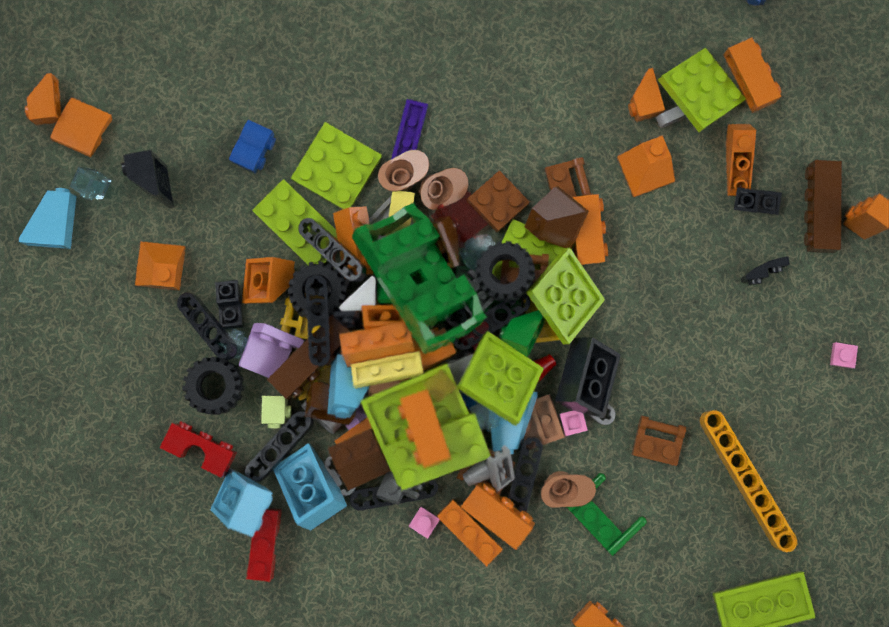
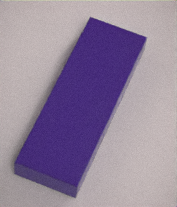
[391,99,428,159]

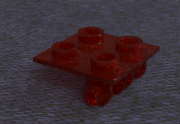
[431,190,488,248]

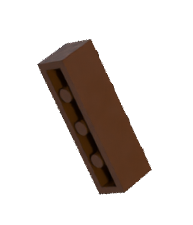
[804,160,842,253]
[267,314,351,400]

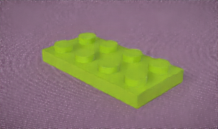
[252,179,337,266]
[386,412,490,490]
[713,571,816,627]

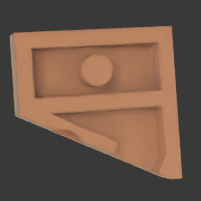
[524,394,565,450]

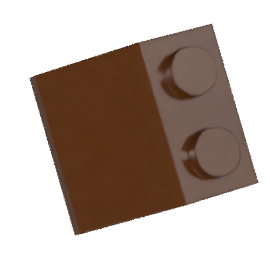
[327,429,391,491]

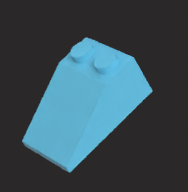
[274,443,347,530]
[210,468,273,537]

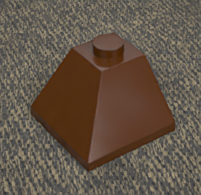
[524,186,589,249]
[431,215,459,267]

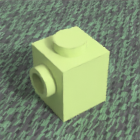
[261,396,292,428]

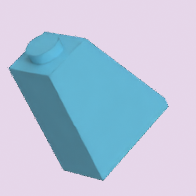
[19,188,76,249]
[328,354,370,418]
[489,392,538,454]

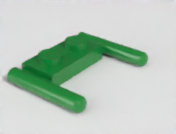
[566,473,647,556]

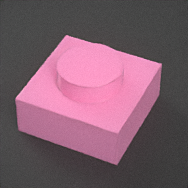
[830,342,858,369]
[559,410,588,436]
[409,507,440,539]

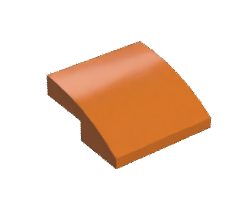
[50,97,112,157]

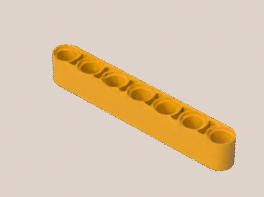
[700,410,797,552]

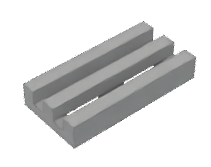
[487,445,515,492]

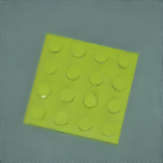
[361,363,469,486]

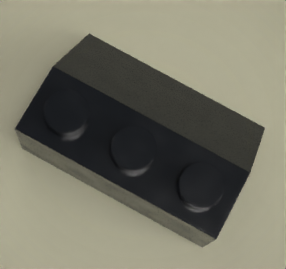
[121,150,174,209]
[555,337,621,418]

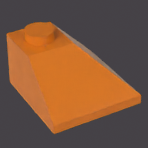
[617,135,675,198]
[135,241,185,291]
[242,257,295,304]

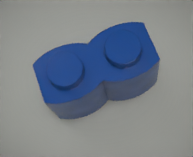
[229,120,276,174]

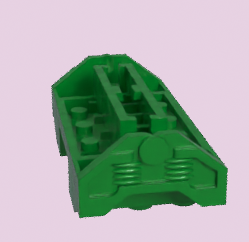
[352,203,486,354]

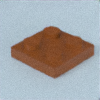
[467,170,530,233]

